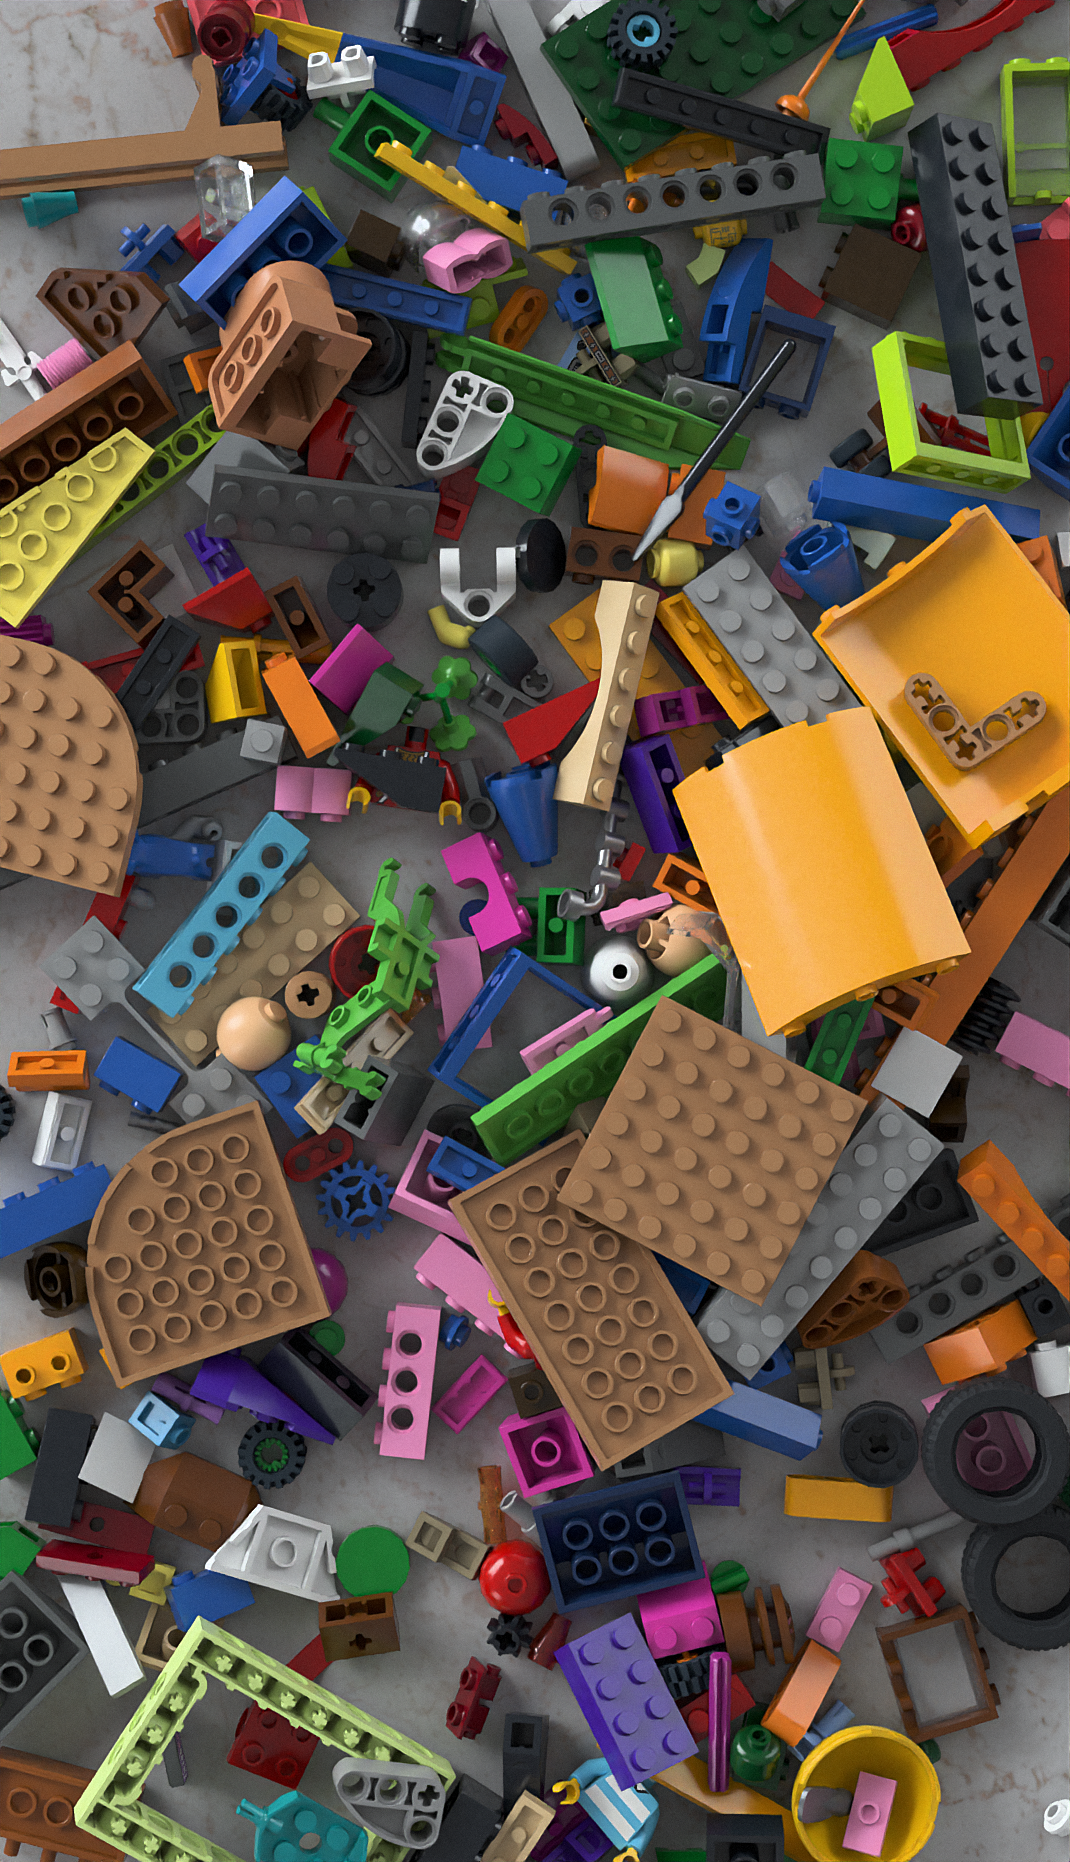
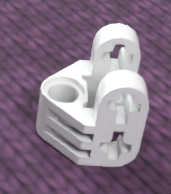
[440,547,516,628]

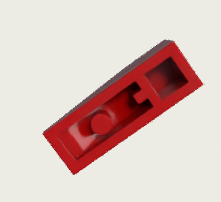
[503,677,601,768]

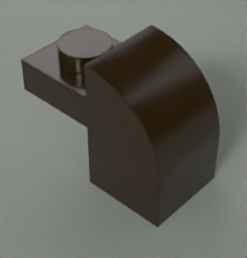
[924,1065,970,1143]

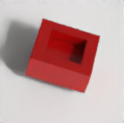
[612,842,646,883]

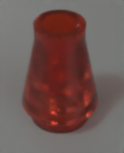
[526,1612,573,1671]

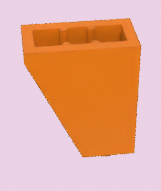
[261,651,341,759]

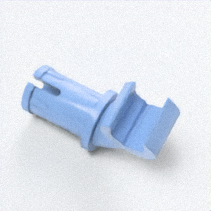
[787,1699,856,1762]

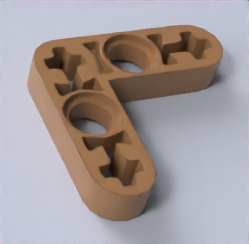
[904,673,1046,771]

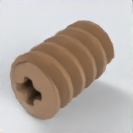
[285,971,337,1019]

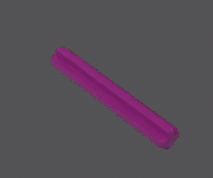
[708,1651,732,1793]

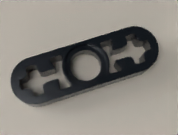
[573,424,608,531]

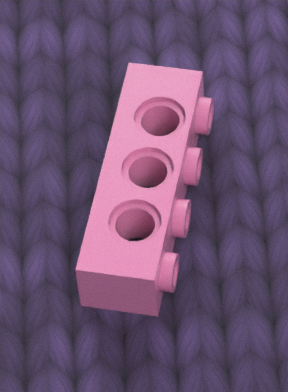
[374,1302,442,1460]

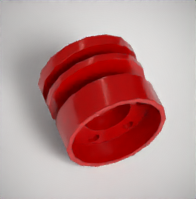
[328,924,380,999]

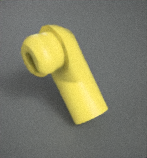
[427,605,476,650]

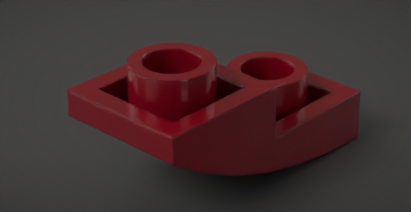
[494,103,558,170]

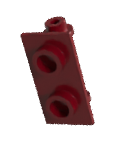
[445,1656,502,1740]

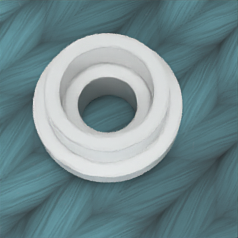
[1044,1799,1070,1837]

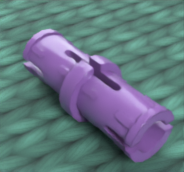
[151,1372,226,1425]

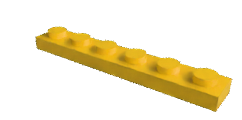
[374,140,577,275]

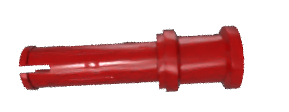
[918,402,991,457]

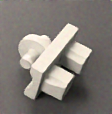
[306,45,377,108]

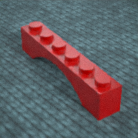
[887,0,1056,92]

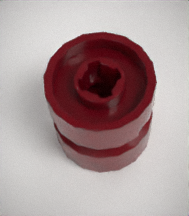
[197,0,256,62]

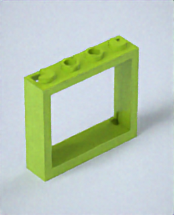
[872,331,1031,494]

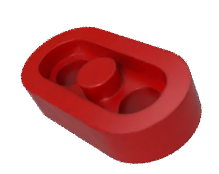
[283,1127,354,1182]

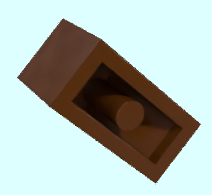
[263,575,331,660]

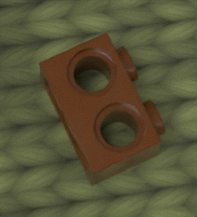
[565,526,643,585]

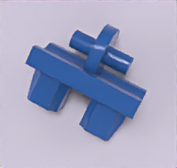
[118,223,185,283]

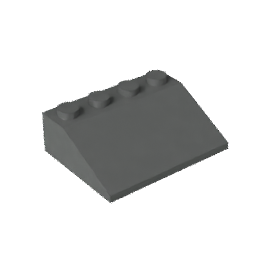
[0,1569,91,1742]

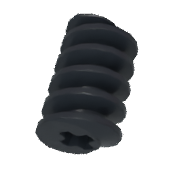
[949,977,1021,1056]

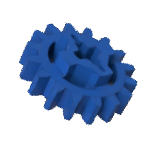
[316,1160,396,1242]

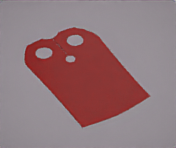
[1014,239,1070,417]

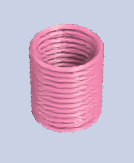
[36,337,93,389]

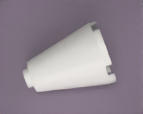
[581,935,655,1009]

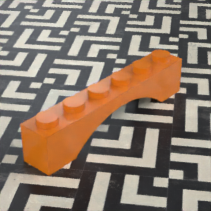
[957,1139,1070,1302]

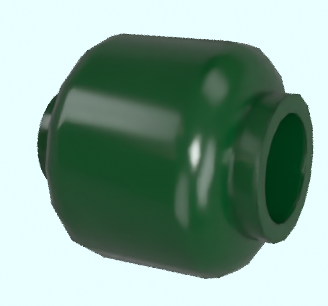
[730,1724,782,1782]

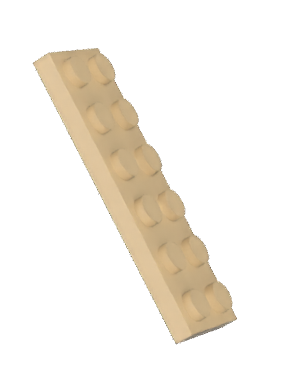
[146,861,361,1067]

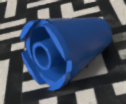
[779,521,866,611]
[484,761,559,868]

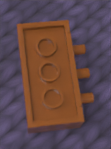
[0,1746,146,1862]

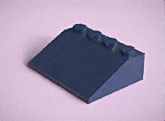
[532,1470,705,1615]

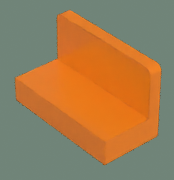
[7,1050,91,1092]

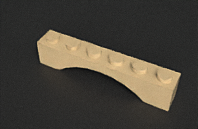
[553,580,660,812]

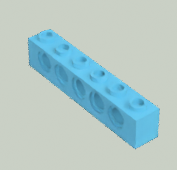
[132,811,310,1018]

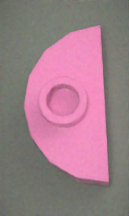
[600,892,673,933]

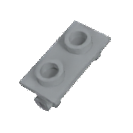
[661,372,743,423]

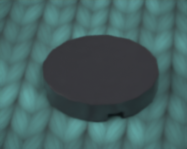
[515,518,566,593]

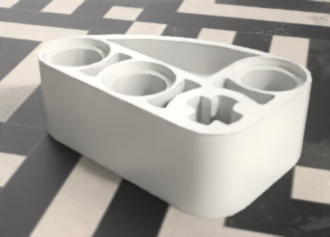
[416,371,514,479]

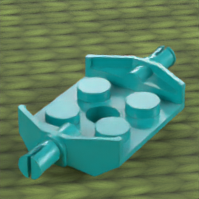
[236,1790,368,1862]

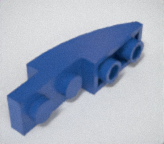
[699,238,773,385]

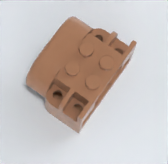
[208,260,372,451]

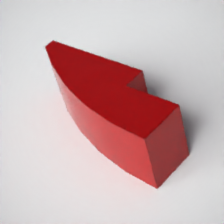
[307,396,358,481]

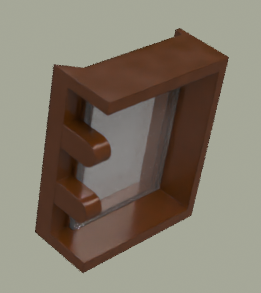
[875,1603,1001,1744]

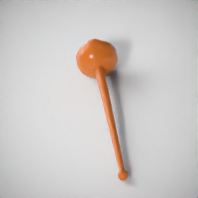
[775,0,865,121]

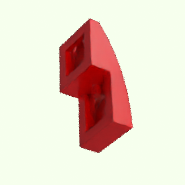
[433,466,481,541]

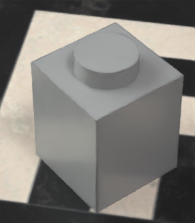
[240,719,288,767]

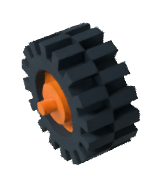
[656,1644,721,1698]

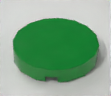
[336,1525,410,1597]

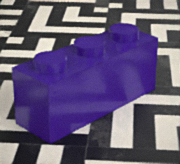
[620,734,693,854]

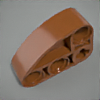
[795,1250,910,1349]

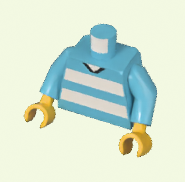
[552,1757,660,1862]

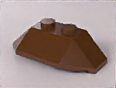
[122,1451,264,1553]

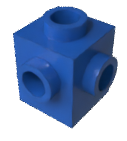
[553,273,604,331]
[703,481,761,550]

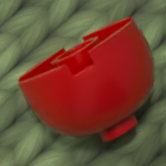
[479,1539,552,1616]

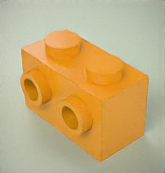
[0,1327,89,1402]

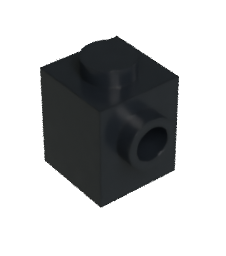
[1014,1276,1070,1338]

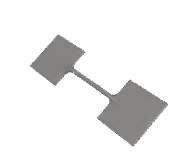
[39,915,274,1124]

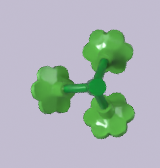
[400,656,478,752]

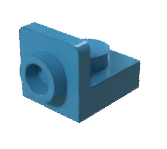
[128,1390,196,1450]

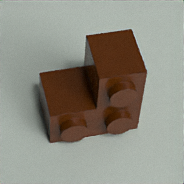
[87,539,175,651]

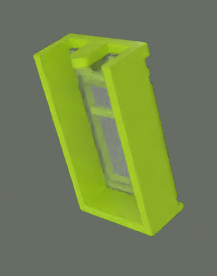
[999,57,1070,207]

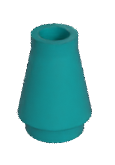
[21,191,79,229]

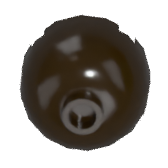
[24,1241,89,1318]

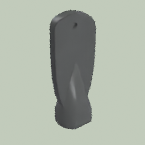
[798,1786,854,1823]

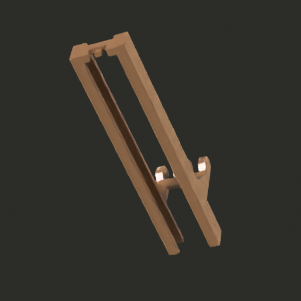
[0,53,289,200]

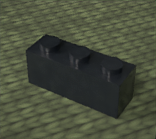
[256,1327,379,1441]
[25,1407,99,1530]

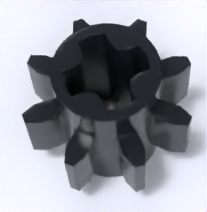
[487,1613,533,1658]

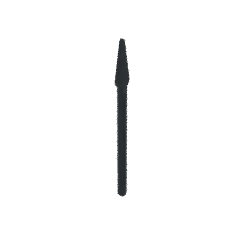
[631,339,797,562]

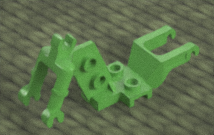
[293,858,440,1101]

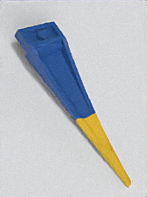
[254,13,507,146]

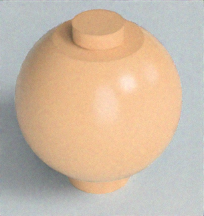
[637,903,721,977]
[216,996,291,1071]

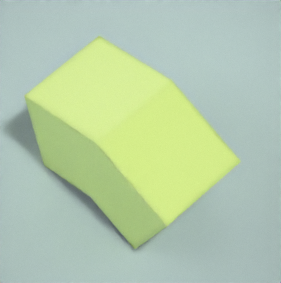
[685,243,726,290]

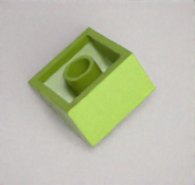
[849,36,915,142]

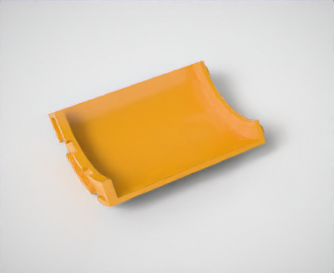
[812,504,1070,850]
[672,706,972,1038]

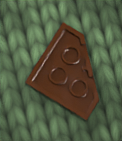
[36,267,171,361]

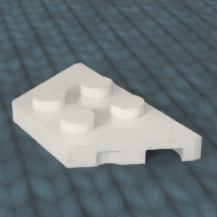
[205,1504,340,1602]

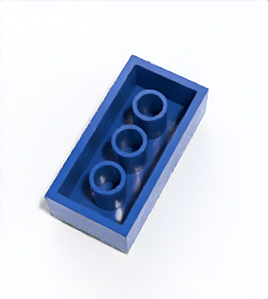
[179,176,348,331]

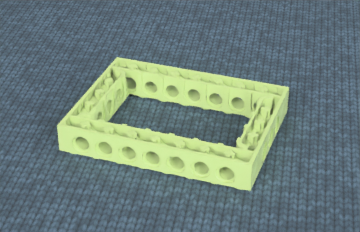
[74,1615,456,1862]

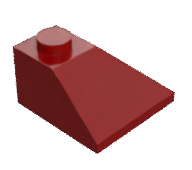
[183,567,275,634]

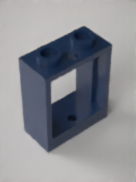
[738,304,836,420]

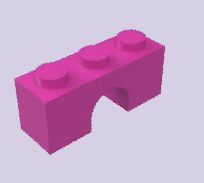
[441,832,533,956]

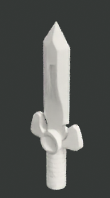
[0,318,47,401]

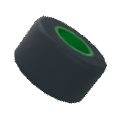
[468,615,539,687]

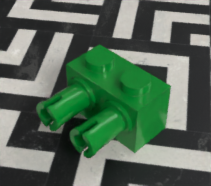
[505,887,587,966]

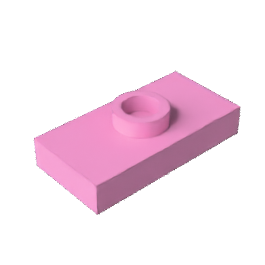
[842,1771,898,1858]

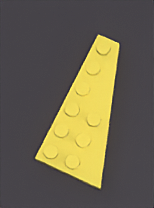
[0,427,156,629]

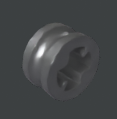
[520,664,554,699]

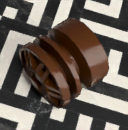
[716,1583,796,1674]

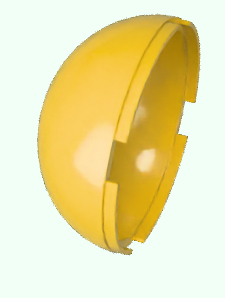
[792,1725,941,1862]

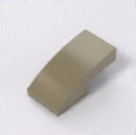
[405,1511,493,1580]

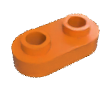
[489,285,548,352]

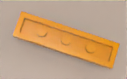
[655,591,770,730]

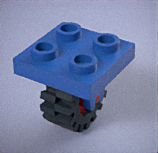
[220,28,313,132]

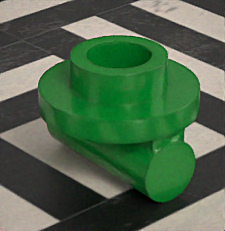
[710,1560,750,1595]

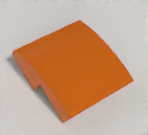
[588,445,669,536]

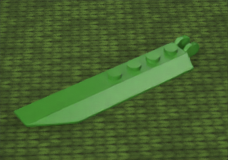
[435,333,751,470]

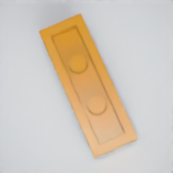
[624,132,737,184]

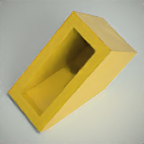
[205,640,267,724]

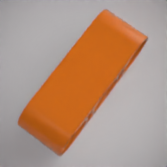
[761,1638,842,1747]

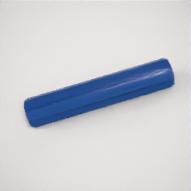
[833,4,939,60]

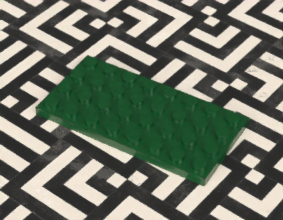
[539,0,866,172]

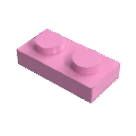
[804,1566,873,1653]

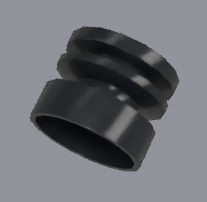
[345,307,411,398]
[839,1400,919,1489]

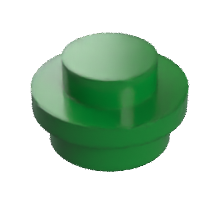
[309,1320,345,1356]

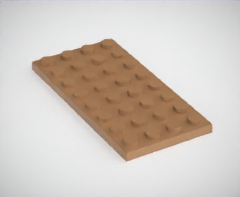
[448,1128,735,1472]

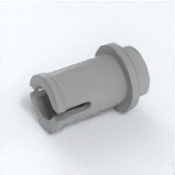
[39,1007,77,1051]

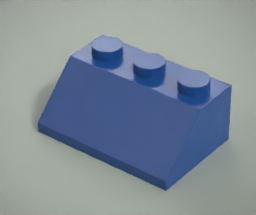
[1026,384,1070,502]

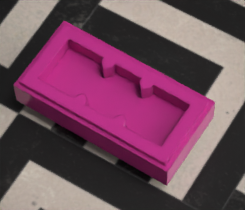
[430,1353,508,1435]

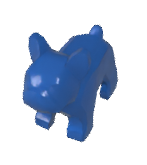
[126,829,215,882]

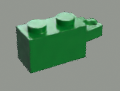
[0,1387,42,1480]

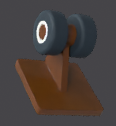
[829,399,942,478]

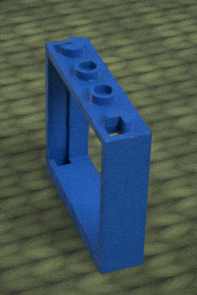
[427,945,617,1147]

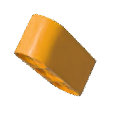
[784,1474,894,1522]

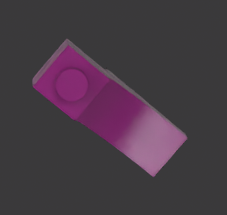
[634,685,732,737]

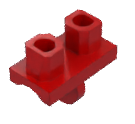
[878,1547,946,1617]

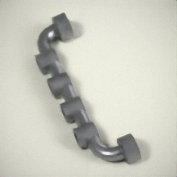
[557,715,630,922]

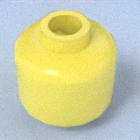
[646,539,704,587]

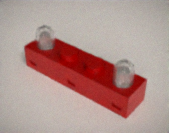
[50,874,156,1014]

